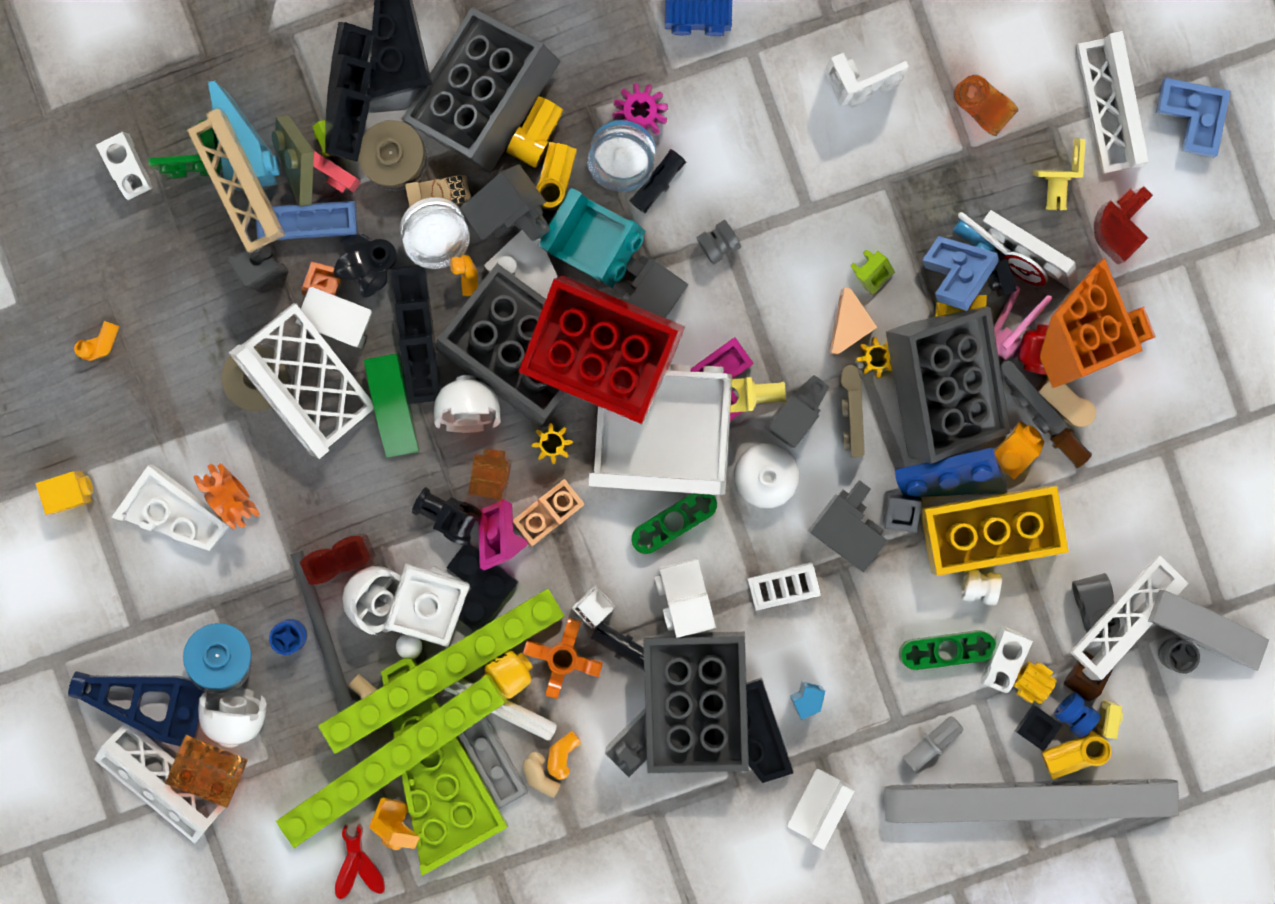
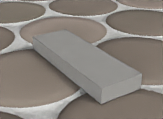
[458,716,528,809]

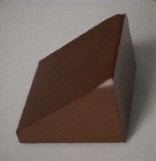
[1063,651,1113,702]

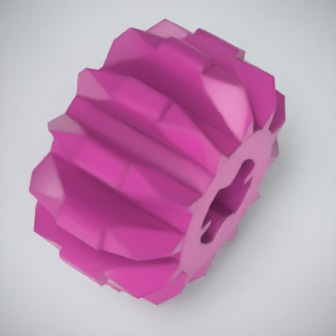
[612,83,668,135]

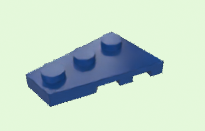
[895,447,1008,497]

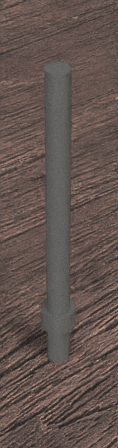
[290,551,364,741]

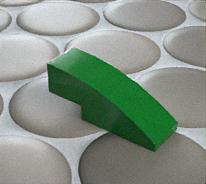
[364,353,420,458]

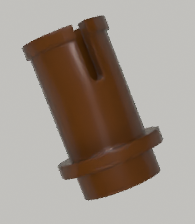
[1050,428,1092,468]

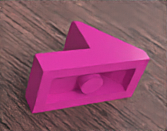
[478,499,528,570]

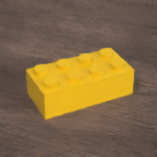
[921,485,1069,576]

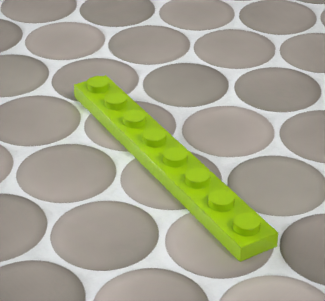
[318,588,565,754]
[275,674,507,848]

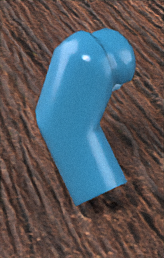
[953,219,995,252]

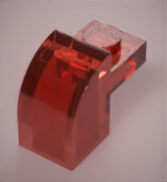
[1093,186,1153,264]

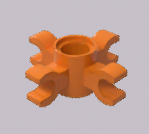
[193,463,260,530]
[523,618,603,699]

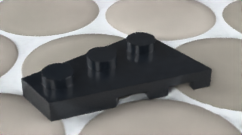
[746,678,794,783]

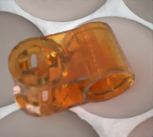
[954,75,1019,136]

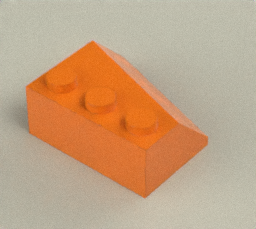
[1040,258,1143,388]

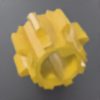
[855,337,893,379]
[532,423,573,464]
[1013,661,1057,704]

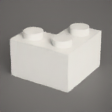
[655,558,716,638]

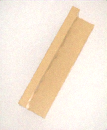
[187,108,286,253]

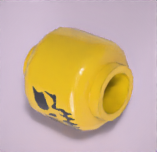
[482,650,533,699]

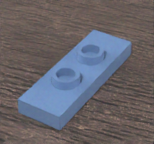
[256,201,358,241]

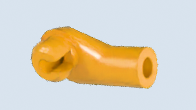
[450,254,478,296]
[74,321,120,361]
[547,730,582,780]

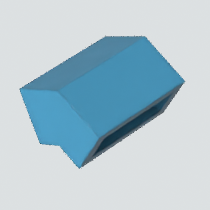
[790,682,825,720]

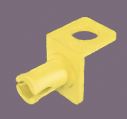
[1033,138,1085,210]
[730,377,786,413]

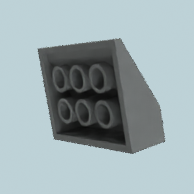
[402,7,560,173]
[435,263,567,427]
[886,306,1011,464]
[643,631,749,773]

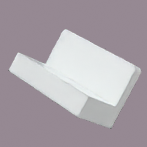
[296,287,372,349]
[787,769,855,850]

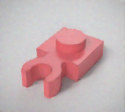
[313,150,361,193]

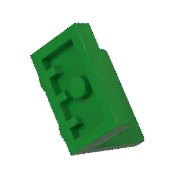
[148,120,222,179]

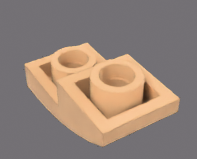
[513,479,585,548]

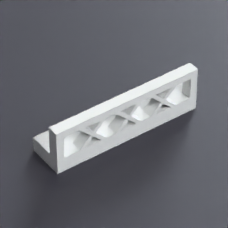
[1076,31,1149,174]
[1070,556,1189,680]
[94,723,228,843]

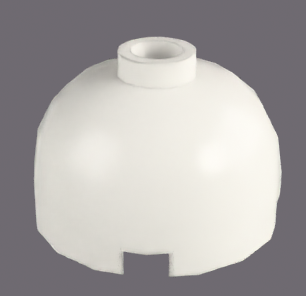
[434,375,501,433]
[734,443,800,509]
[342,566,401,635]
[198,687,267,748]

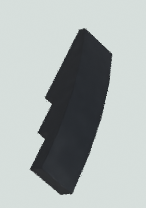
[325,22,373,162]
[391,264,441,404]

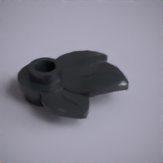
[333,234,397,298]

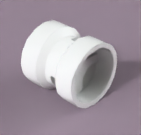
[961,569,1002,606]

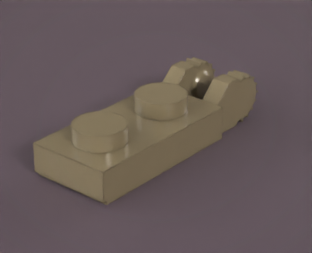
[841,364,865,457]

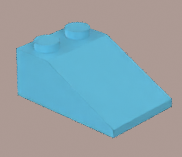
[208,81,280,191]

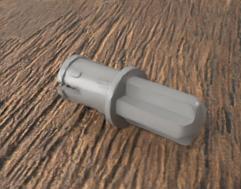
[903,716,964,773]

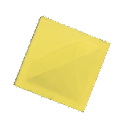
[1097,700,1123,739]

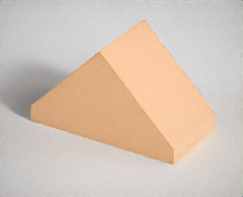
[829,287,877,355]

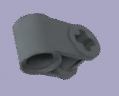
[1072,573,1120,638]

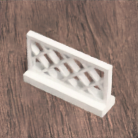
[229,303,374,459]

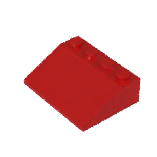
[519,276,685,424]

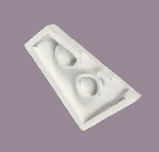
[983,210,1078,290]
[484,230,558,299]
[112,464,229,551]

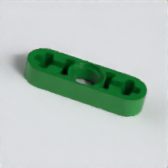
[631,493,717,554]
[899,630,996,670]

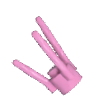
[994,286,1052,361]

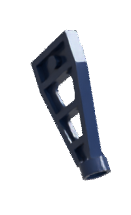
[68,671,208,749]

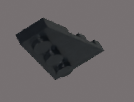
[367,0,433,101]

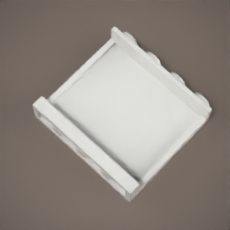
[589,364,732,495]

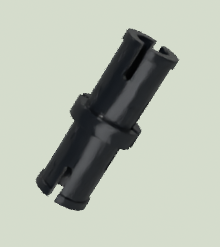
[629,149,687,214]
[590,621,644,670]

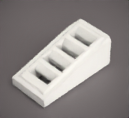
[747,562,821,611]

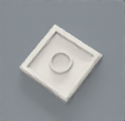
[384,564,470,647]

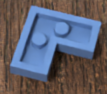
[1156,78,1231,158]
[923,236,999,311]

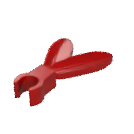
[335,823,385,899]

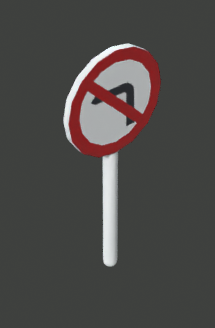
[958,212,1048,286]

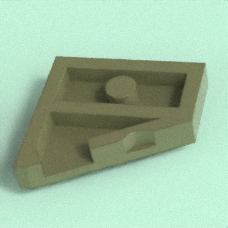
[272,115,314,207]

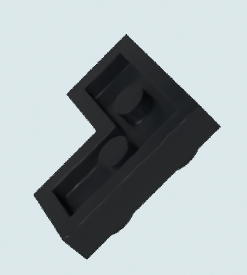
[446,543,519,631]

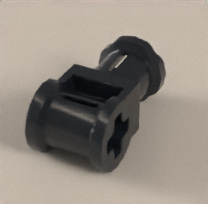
[412,487,482,545]

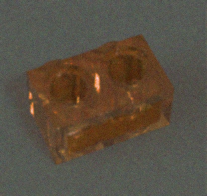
[468,448,512,500]
[165,735,248,808]

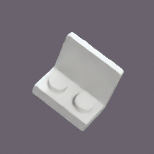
[824,52,909,107]

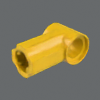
[506,96,564,168]
[536,142,577,211]
[1041,731,1112,780]

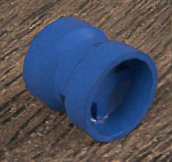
[269,619,307,655]
[1054,692,1101,738]

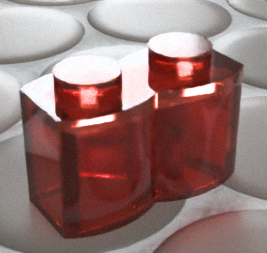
[300,534,376,585]

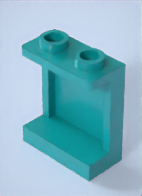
[538,188,646,289]

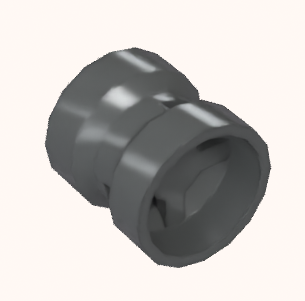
[696,219,742,265]
[1159,638,1200,674]

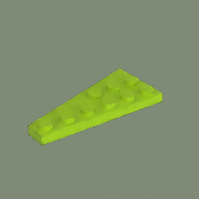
[381,658,508,876]

